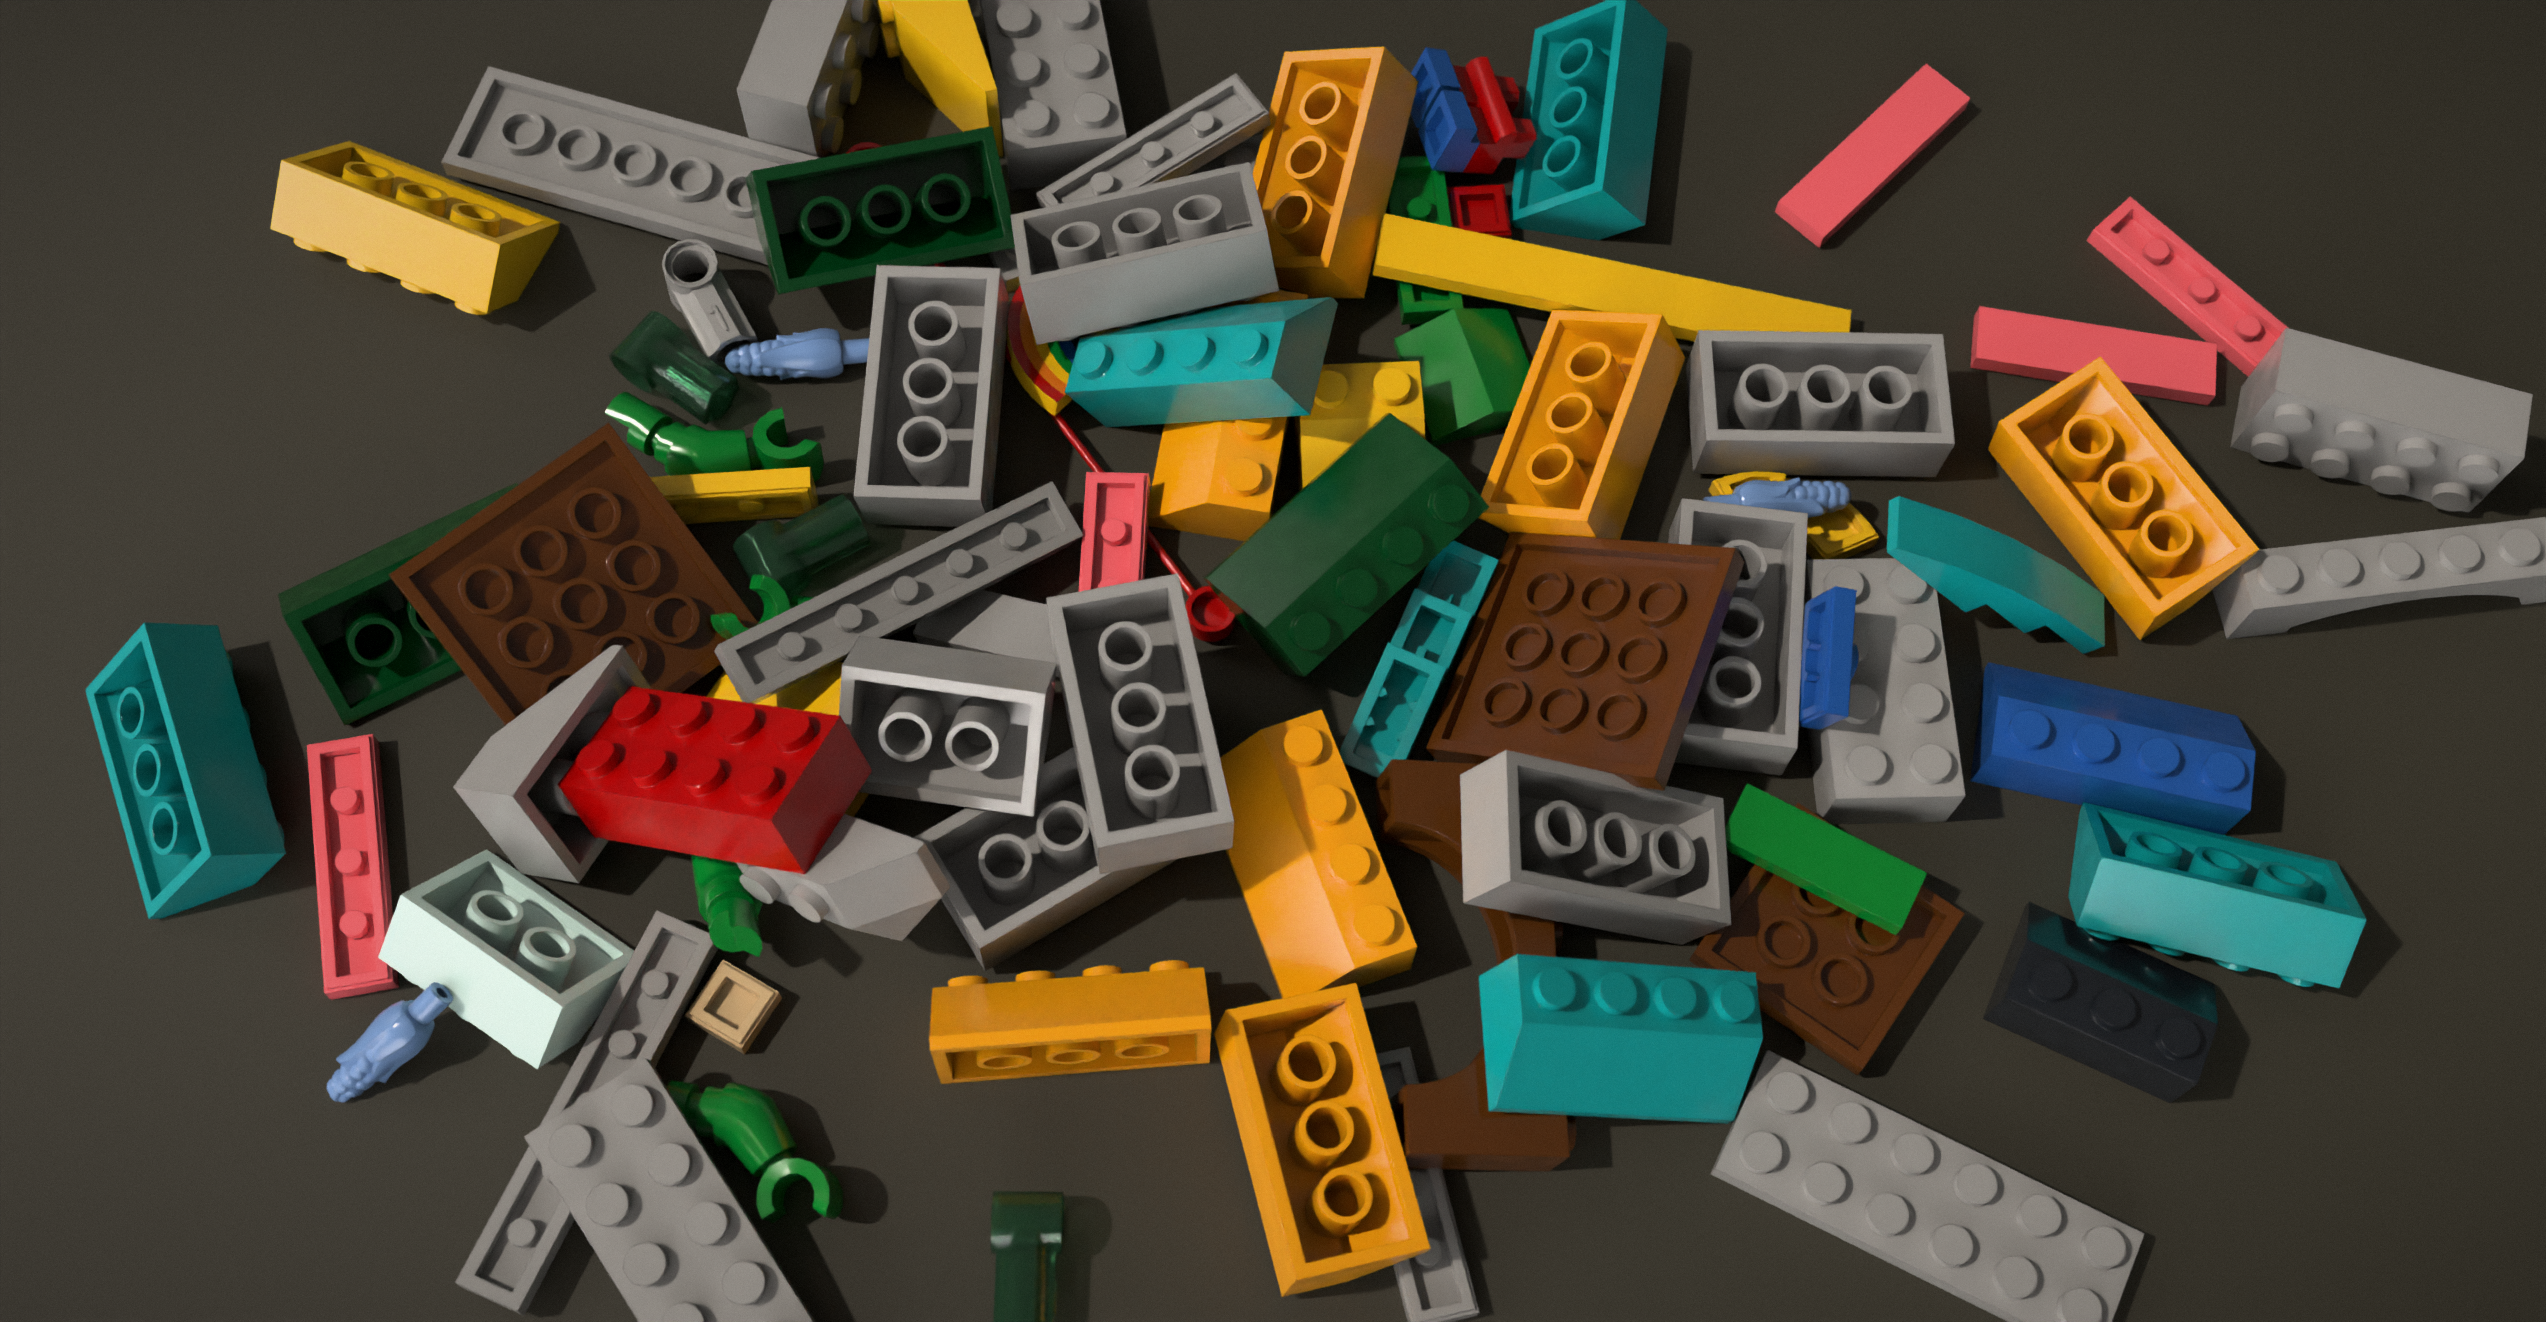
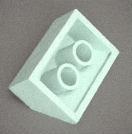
[378,849,634,1069]

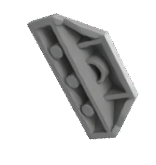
[736,814,950,941]

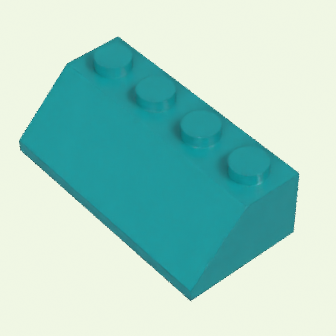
[1509,0,1668,241]
[1065,297,1338,427]
[85,622,286,919]
[2068,802,2367,988]
[1479,954,1763,1124]

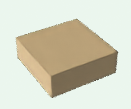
[685,960,782,1055]

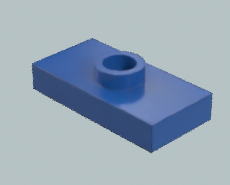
[1799,586,1859,730]

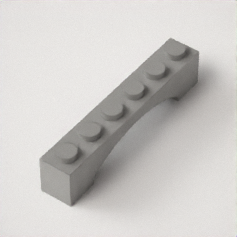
[2212,517,2546,639]

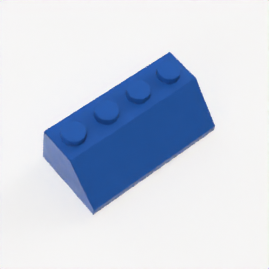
[1970,662,2256,835]

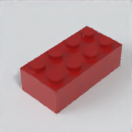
[557,686,872,874]

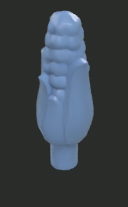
[725,328,869,380]
[1703,477,1851,518]
[327,982,453,1103]

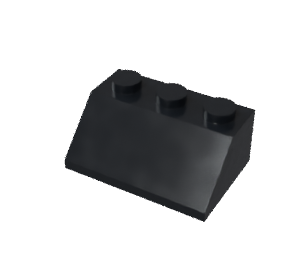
[1983,902,2218,1103]

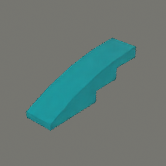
[1887,496,2105,654]
[1339,540,1499,779]

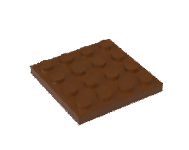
[389,422,758,726]
[1426,532,1745,791]

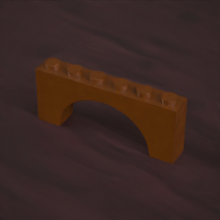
[1375,759,1576,1172]

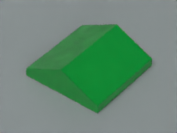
[1394,309,1530,446]

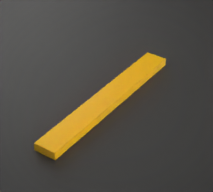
[1373,213,1851,342]

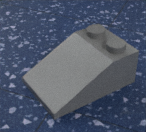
[453,645,652,883]

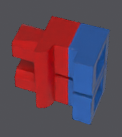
[1411,47,1537,174]

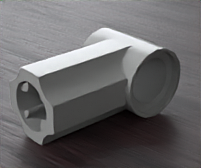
[662,239,758,366]

